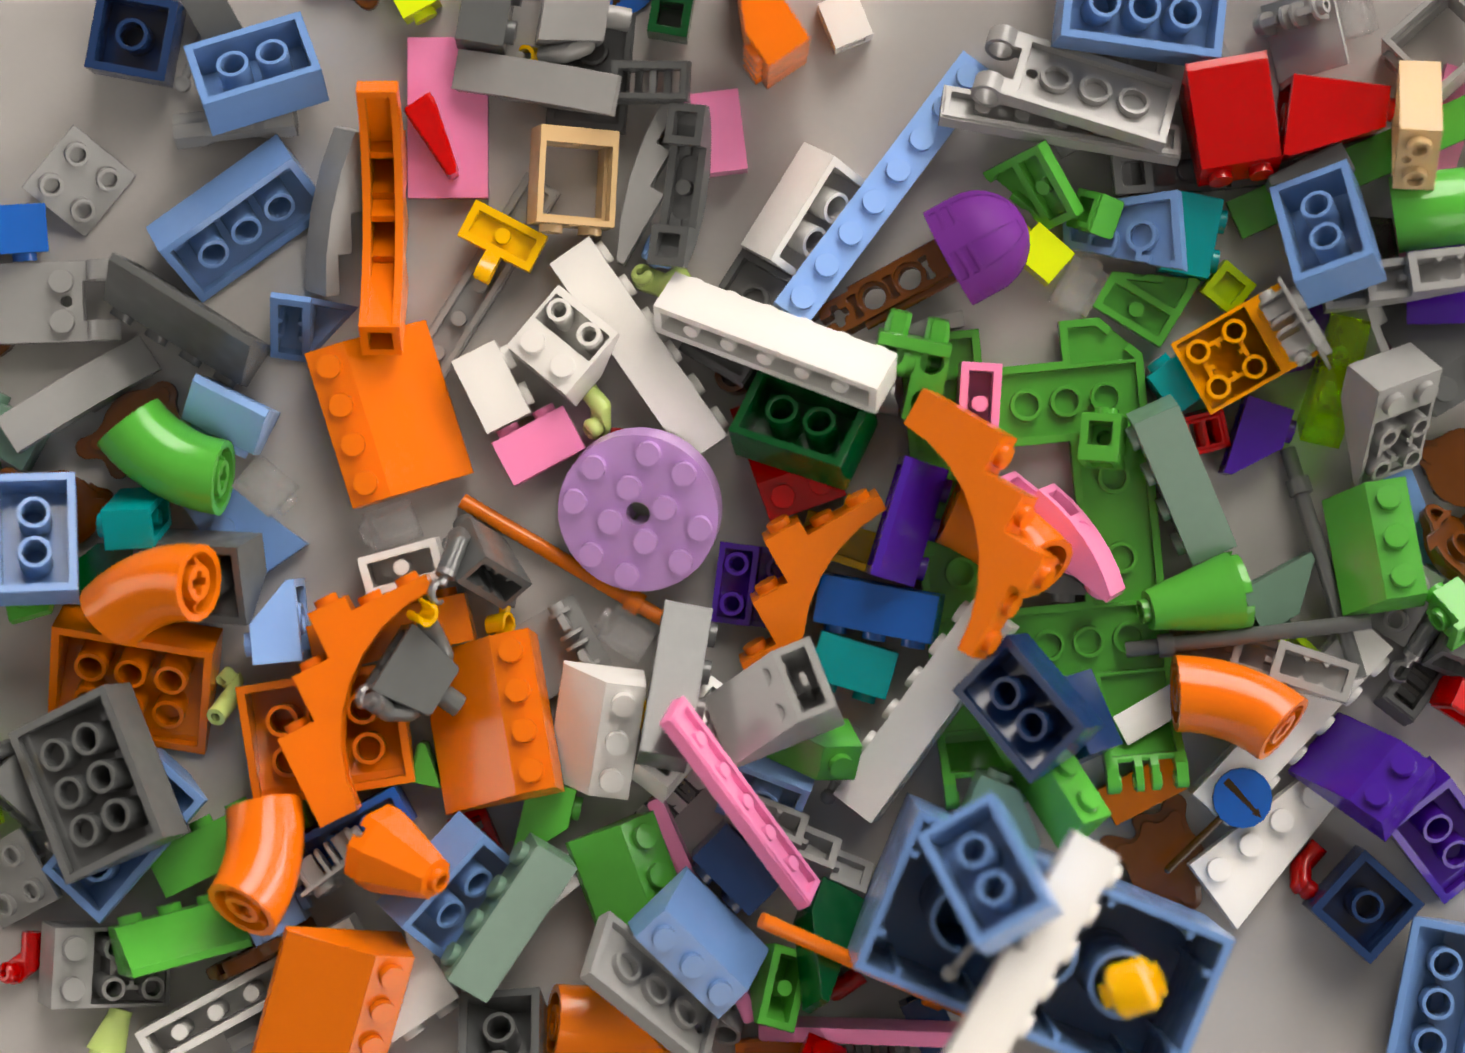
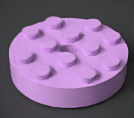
[558,427,723,592]

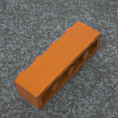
[306,586,477,664]

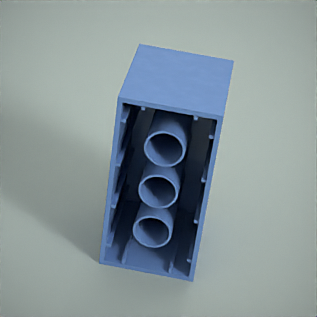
[848,792,1236,1053]

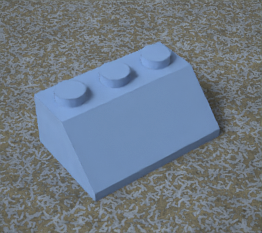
[376,811,510,959]
[627,866,769,1019]

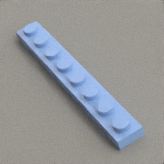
[772,50,989,320]

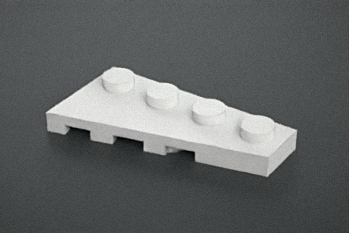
[1186,779,1334,929]

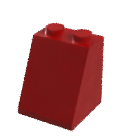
[1179,51,1282,188]
[1276,73,1396,164]

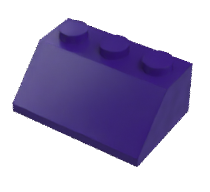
[864,455,953,587]

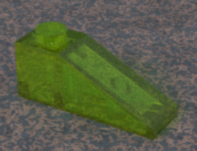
[1297,313,1371,449]

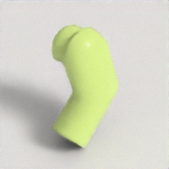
[631,264,691,297]
[583,384,612,440]
[207,666,244,726]

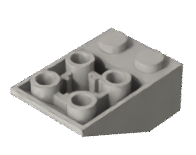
[1340,342,1443,486]
[704,636,845,768]
[38,921,171,1009]

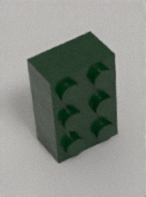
[728,370,878,491]

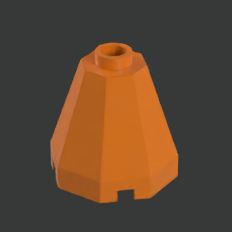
[344,804,450,899]

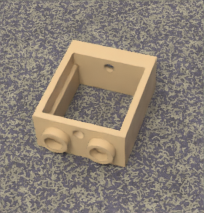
[1391,60,1443,190]
[526,124,620,238]

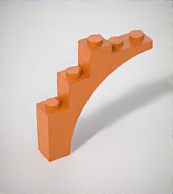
[356,81,409,355]
[904,388,1059,659]
[738,488,887,670]
[277,570,433,828]

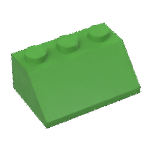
[1322,476,1428,616]
[565,811,677,926]
[108,893,253,978]

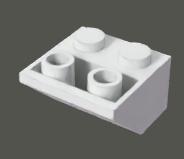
[506,284,620,407]

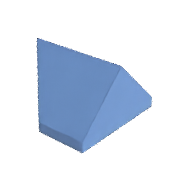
[270,292,358,362]

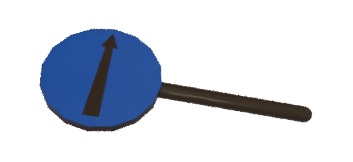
[1164,767,1273,873]

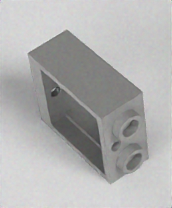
[1381,0,1465,103]

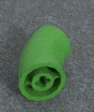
[1388,167,1465,253]
[97,399,236,516]

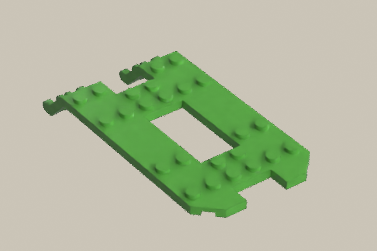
[902,317,1190,810]

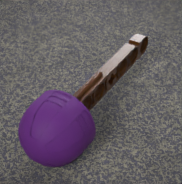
[714,190,1030,396]

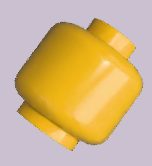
[1099,956,1167,1019]

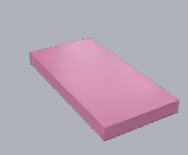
[407,37,489,199]

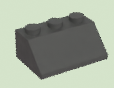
[133,528,267,626]
[458,987,547,1053]

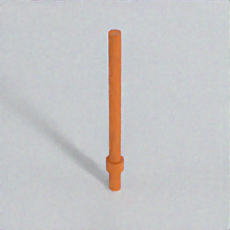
[458,494,663,626]
[757,912,963,1017]

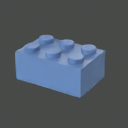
[183,11,330,136]
[1269,159,1387,309]
[0,472,80,606]
[916,792,1064,956]

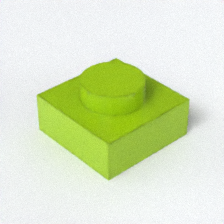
[1198,260,1257,313]

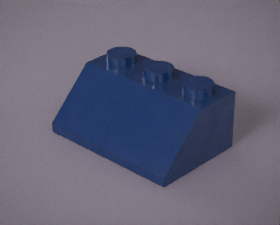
[952,633,1105,784]

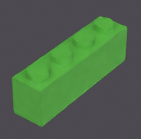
[978,722,1112,849]
[151,796,316,898]

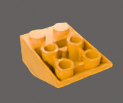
[1170,283,1319,415]

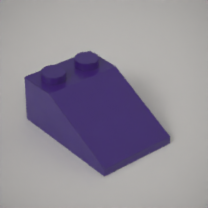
[1288,712,1436,842]
[1390,755,1465,904]

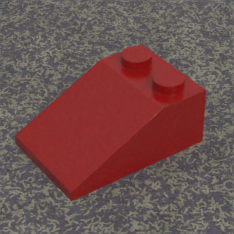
[730,405,847,521]

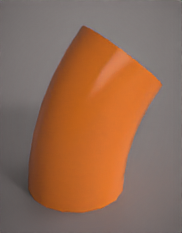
[935,481,1073,599]
[79,543,222,646]
[1170,655,1308,760]
[208,794,305,936]
[547,984,671,1053]

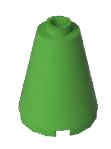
[1136,551,1255,631]

